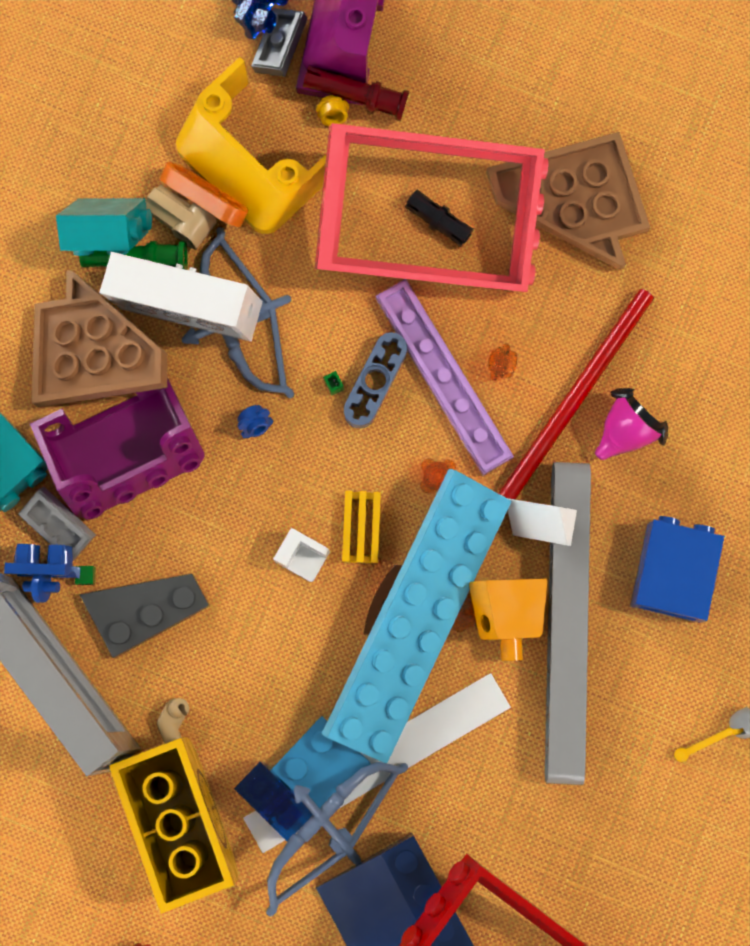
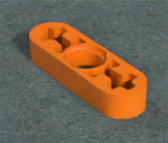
[159,162,249,227]

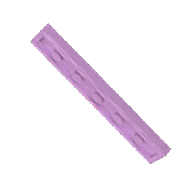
[376,279,514,476]

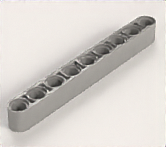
[545,462,591,785]

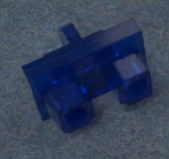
[232,0,289,40]

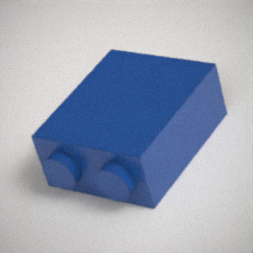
[630,516,725,623]

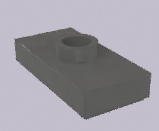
[251,8,308,77]

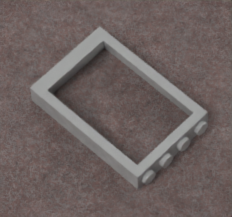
[0,573,141,776]

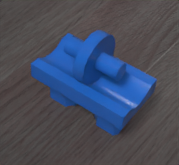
[4,544,81,603]

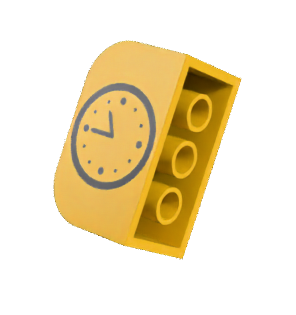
[109,737,239,914]

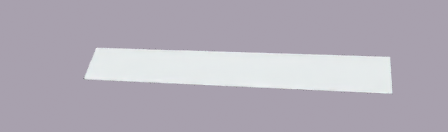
[243,673,511,853]

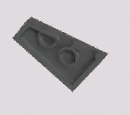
[80,574,210,658]

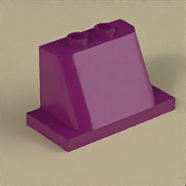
[296,0,385,106]

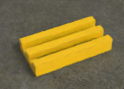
[342,490,381,564]

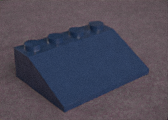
[316,833,474,946]

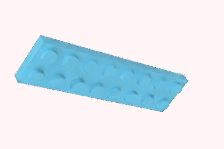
[322,469,512,763]

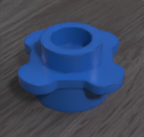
[237,405,273,438]

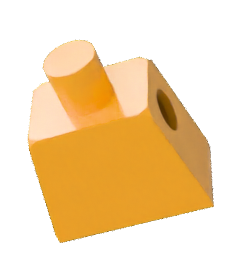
[469,578,547,661]

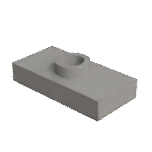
[18,487,96,561]

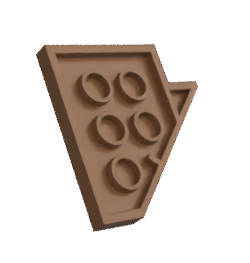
[486,132,650,269]
[32,270,168,407]

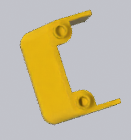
[176,57,326,234]

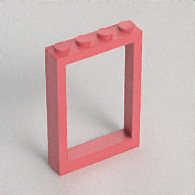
[314,123,548,292]

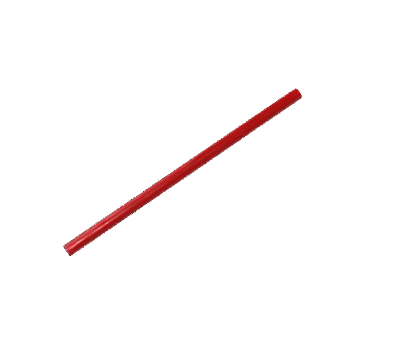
[498,289,654,513]

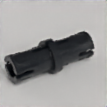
[405,189,474,247]

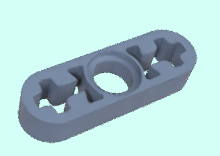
[344,332,407,429]

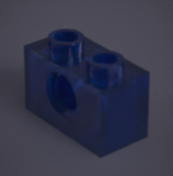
[234,761,313,842]

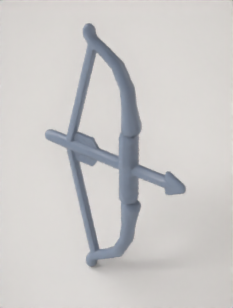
[182,227,294,399]
[266,762,408,916]

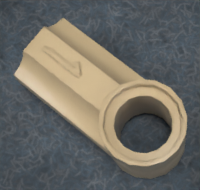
[146,185,217,250]

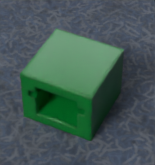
[323,371,344,396]
[75,566,96,585]

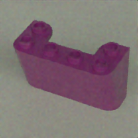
[30,377,205,519]

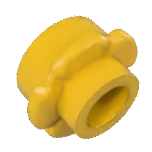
[316,95,349,126]

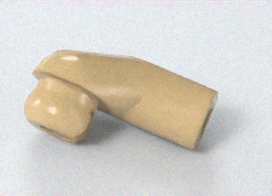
[157,698,189,744]

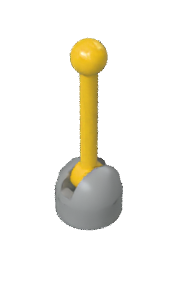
[674,707,750,762]

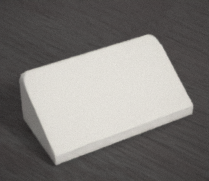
[507,498,577,546]

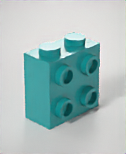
[56,198,152,256]
[0,412,48,512]

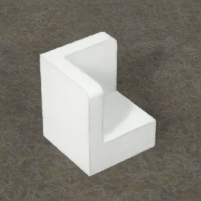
[273,528,330,582]

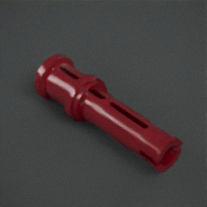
[303,65,409,122]

